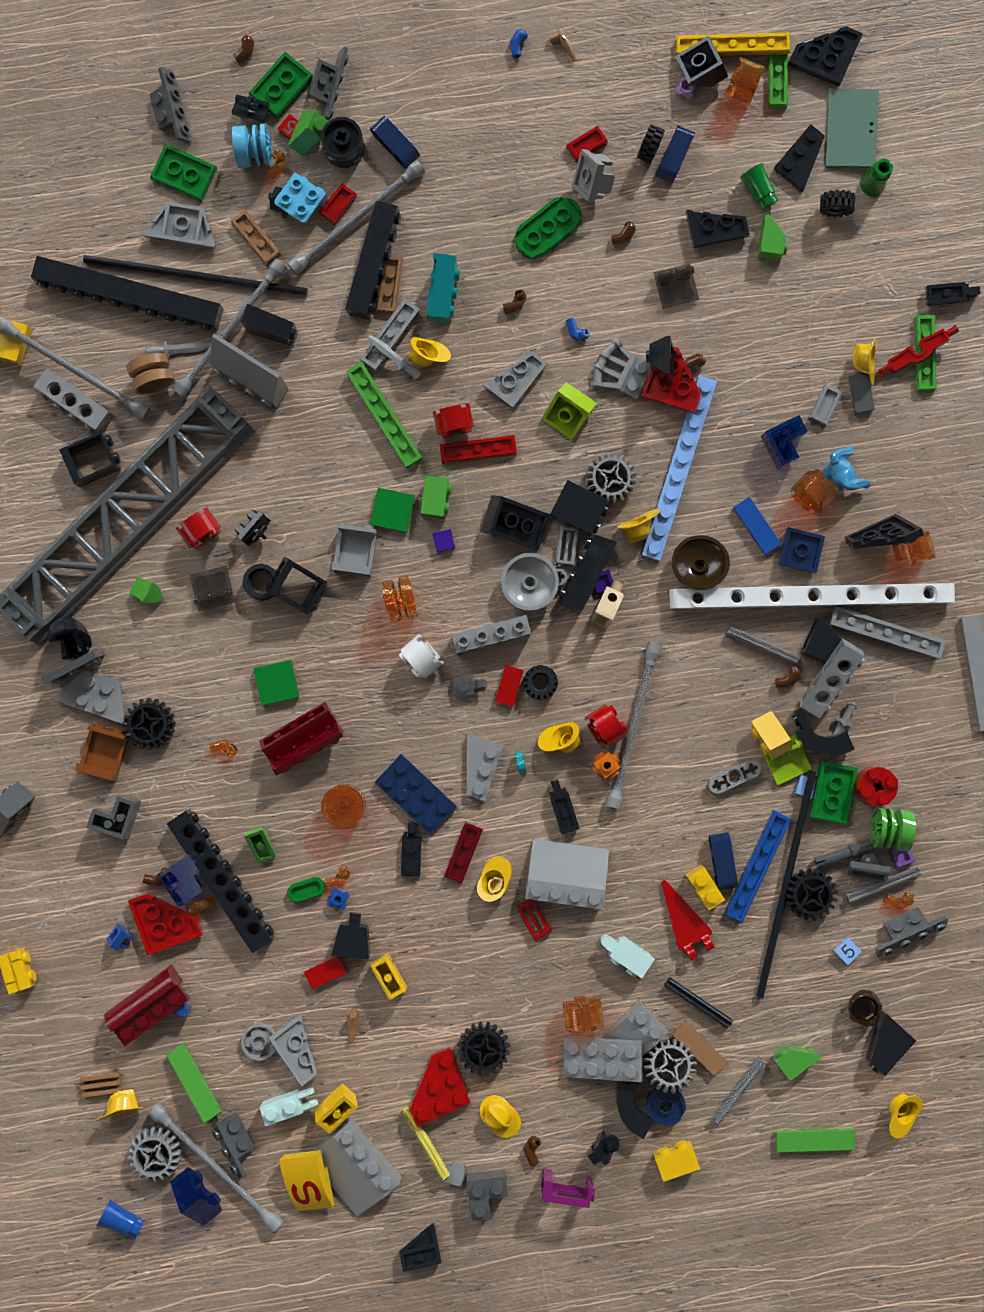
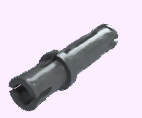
[814,839,874,869]

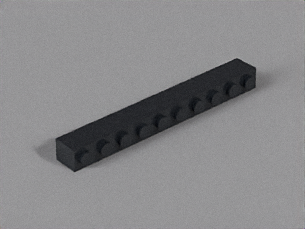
[31,256,224,332]

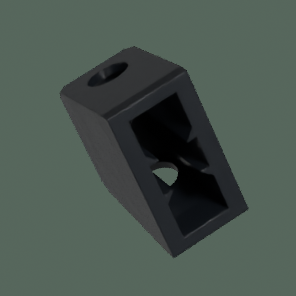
[331,912,370,959]

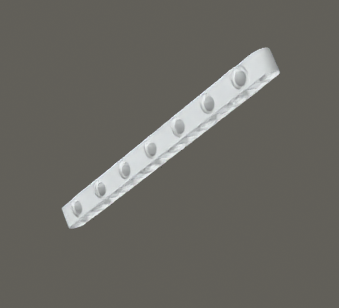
[669,583,955,609]

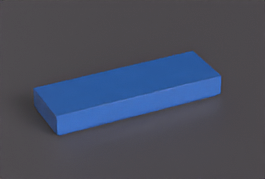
[733,496,781,555]

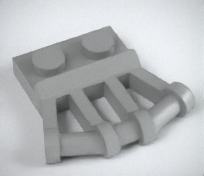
[592,337,651,400]

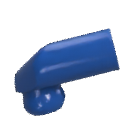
[510,29,528,58]
[566,318,590,342]

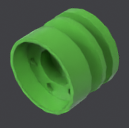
[871,807,916,851]

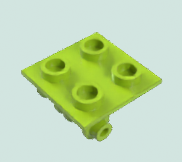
[761,734,812,785]

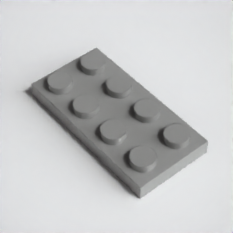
[564,1036,643,1082]

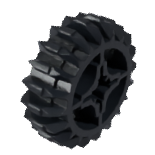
[123,698,176,750]
[786,868,838,921]
[458,1021,510,1076]

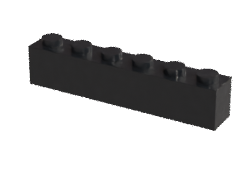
[345,201,402,320]

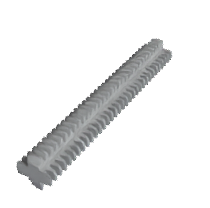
[726,626,801,666]
[845,866,922,905]
[711,1056,767,1124]

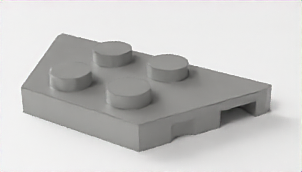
[143,201,216,250]
[54,670,126,724]

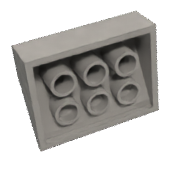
[209,334,289,408]
[525,838,609,910]
[313,1117,401,1216]

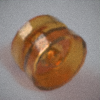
[382,576,418,623]
[321,784,366,828]

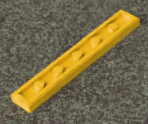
[676,32,790,56]

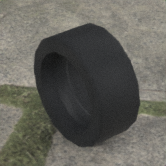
[242,563,276,601]

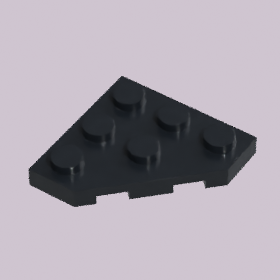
[788,26,863,87]
[844,514,924,549]

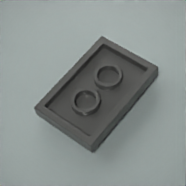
[41,648,105,685]

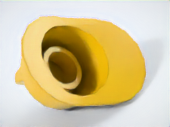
[408,337,451,367]
[853,339,877,385]
[617,509,660,543]
[538,722,582,753]
[477,856,512,902]
[96,1089,143,1121]
[889,1093,923,1139]
[479,1095,521,1138]

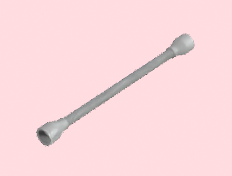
[287,160,425,275]
[172,258,288,398]
[0,316,150,420]
[605,642,663,809]
[147,1102,283,1233]

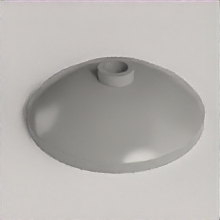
[501,553,559,611]

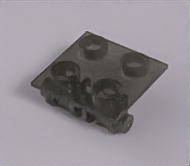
[653,263,699,309]
[189,566,236,612]

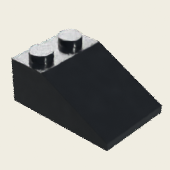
[480,495,550,550]

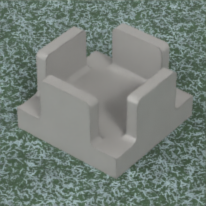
[572,149,615,202]

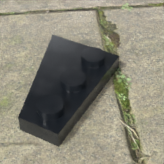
[774,124,825,192]
[686,210,750,248]

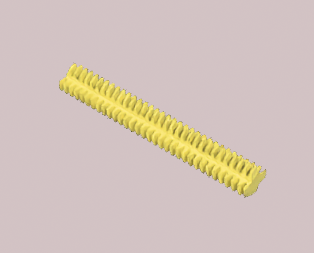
[401,1106,450,1181]

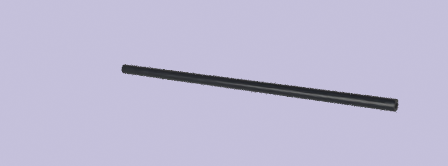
[83,255,308,296]
[756,770,817,998]

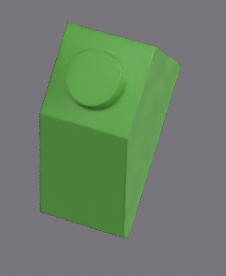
[287,110,329,156]
[757,214,788,261]
[772,1046,821,1081]

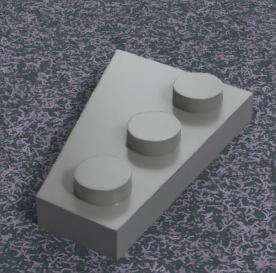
[483,351,547,409]
[467,734,503,801]
[268,1014,317,1087]

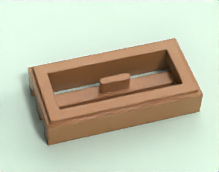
[80,1071,122,1098]

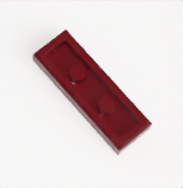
[444,822,483,883]

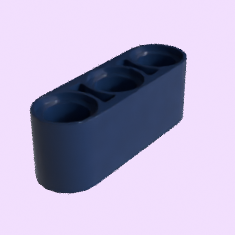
[370,116,420,169]
[656,125,695,183]
[709,832,738,891]

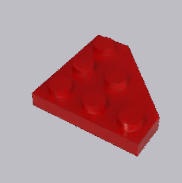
[641,347,702,414]
[128,893,203,956]
[409,1047,471,1127]

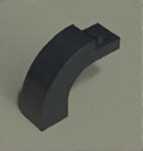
[792,707,855,756]
[615,1066,653,1139]

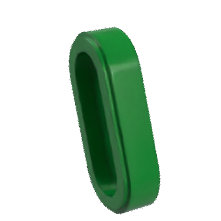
[287,877,326,903]

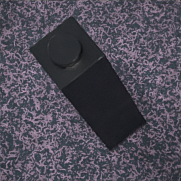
[241,304,298,346]
[800,617,849,667]
[866,1011,916,1076]

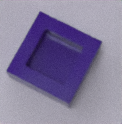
[432,529,455,553]
[595,570,613,594]

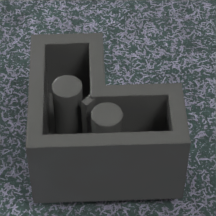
[0,781,35,838]
[86,795,141,840]
[467,1169,508,1221]

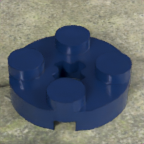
[646,1086,686,1126]

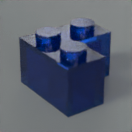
[761,415,808,470]
[158,855,203,907]
[170,1167,222,1226]

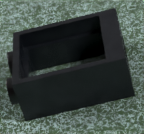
[59,431,121,487]
[265,557,327,615]

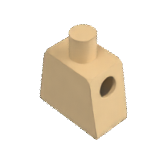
[590,581,624,628]

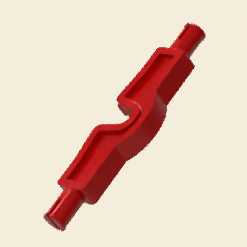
[878,325,959,377]

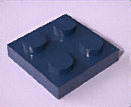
[778,527,825,574]

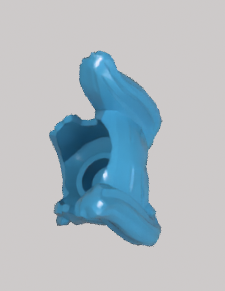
[820,446,871,493]

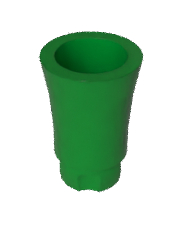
[860,158,893,196]
[740,163,778,210]

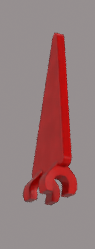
[661,880,715,960]

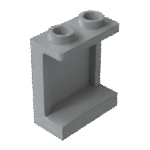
[331,522,378,577]

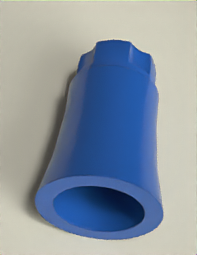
[96,1199,144,1239]

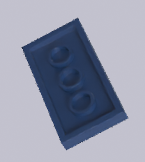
[375,754,457,835]

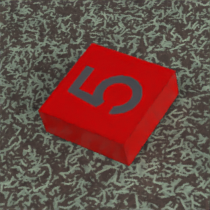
[278,114,298,140]

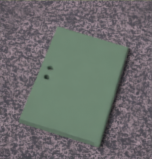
[825,88,879,168]

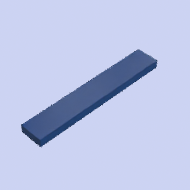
[724,810,791,923]

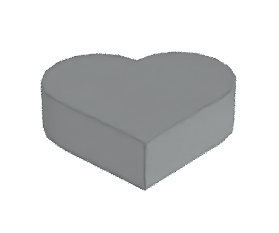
[442,1160,465,1187]

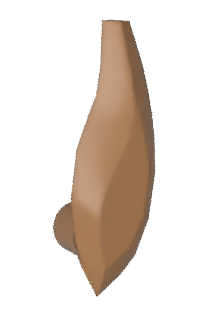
[549,29,576,61]
[347,1006,359,1044]

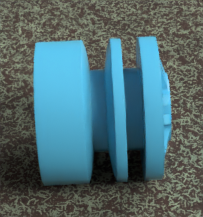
[232,124,273,168]

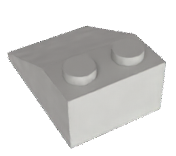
[600,999,669,1056]

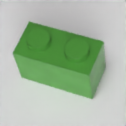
[421,476,452,519]

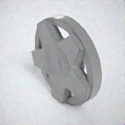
[241,1023,276,1061]

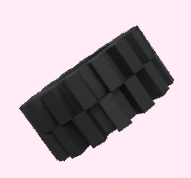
[637,124,665,164]
[820,189,855,217]
[523,665,558,700]

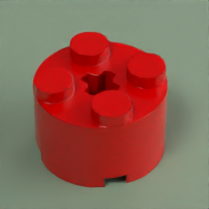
[432,403,474,438]
[176,507,221,550]
[585,704,628,750]
[854,766,898,806]

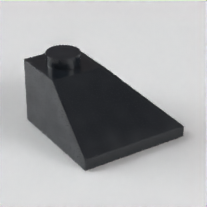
[675,36,729,87]
[646,336,674,386]

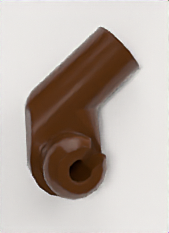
[502,289,526,313]
[685,353,706,371]

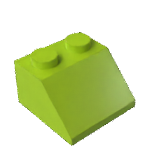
[541,382,597,440]

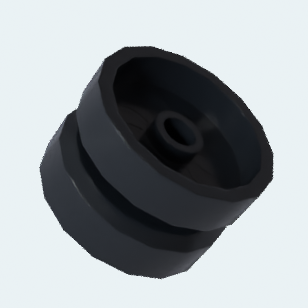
[321,117,365,168]

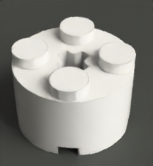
[399,634,444,678]

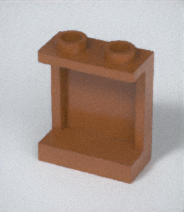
[75,723,129,781]

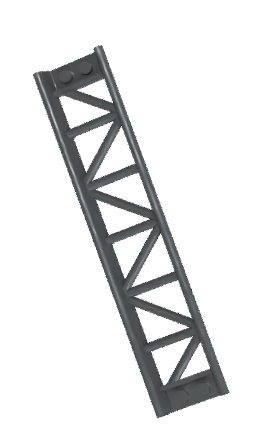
[0,386,255,646]

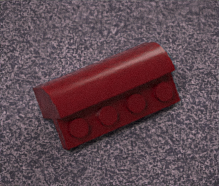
[259,701,344,776]
[104,965,190,1047]

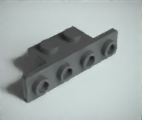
[307,46,349,120]
[149,67,192,143]
[875,907,948,957]
[207,1112,255,1178]

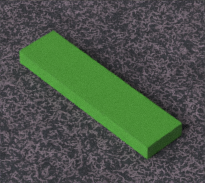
[768,32,788,109]
[914,315,937,392]
[167,1044,223,1123]
[775,1128,855,1152]

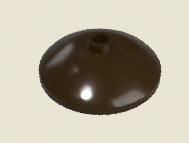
[672,535,730,590]

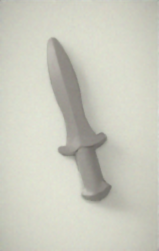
[368,335,421,380]
[145,341,210,360]
[823,702,857,761]

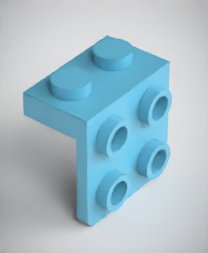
[274,173,328,224]

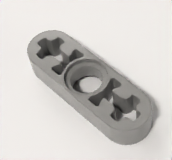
[708,760,761,794]

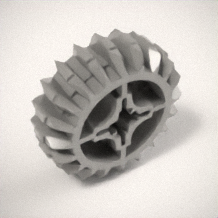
[585,452,637,504]
[644,1038,697,1094]
[127,1126,182,1182]

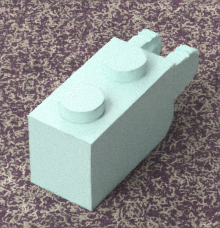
[600,934,655,978]
[259,1088,318,1126]

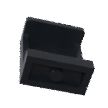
[550,480,609,536]

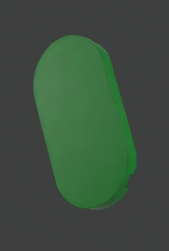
[515,197,581,259]

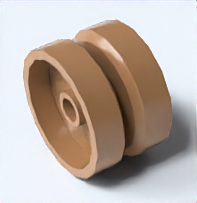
[126,353,176,395]

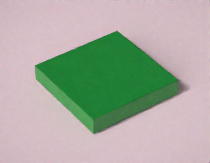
[370,487,415,533]
[253,660,300,706]

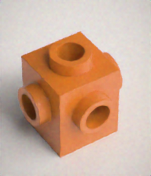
[592,751,621,779]

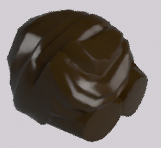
[848,990,883,1026]

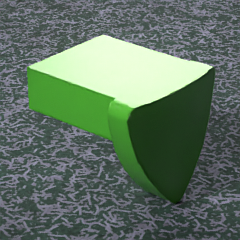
[129,576,163,604]

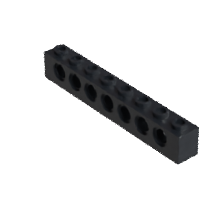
[166,809,275,953]

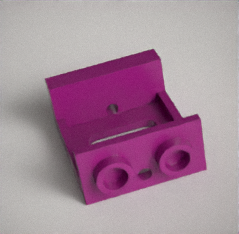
[541,1168,595,1208]

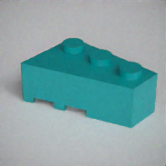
[426,253,460,323]

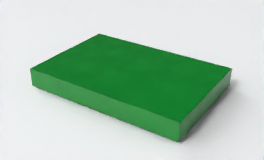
[249,51,313,119]
[150,144,218,202]
[809,761,858,825]

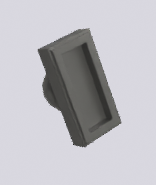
[848,853,891,881]

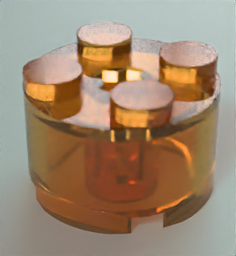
[726,57,765,104]
[791,469,838,514]
[891,530,936,567]
[562,996,604,1033]

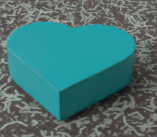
[515,750,527,774]

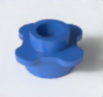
[327,888,350,910]

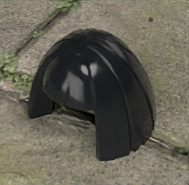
[48,617,92,660]

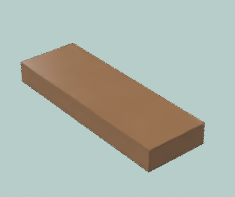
[231,210,281,266]
[377,256,403,314]
[672,1020,728,1076]

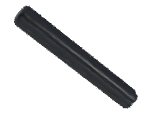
[664,977,733,1028]

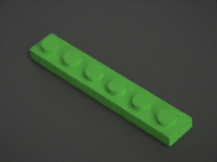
[346,362,422,468]

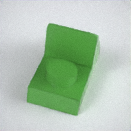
[244,827,276,864]

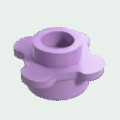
[675,77,697,99]

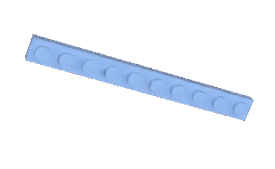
[641,376,717,561]

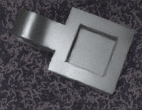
[453,675,487,697]

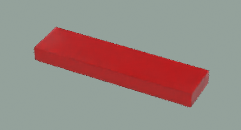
[439,435,517,464]

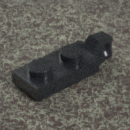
[925,282,981,306]
[549,779,580,835]
[401,822,422,877]

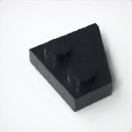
[399,1223,442,1272]

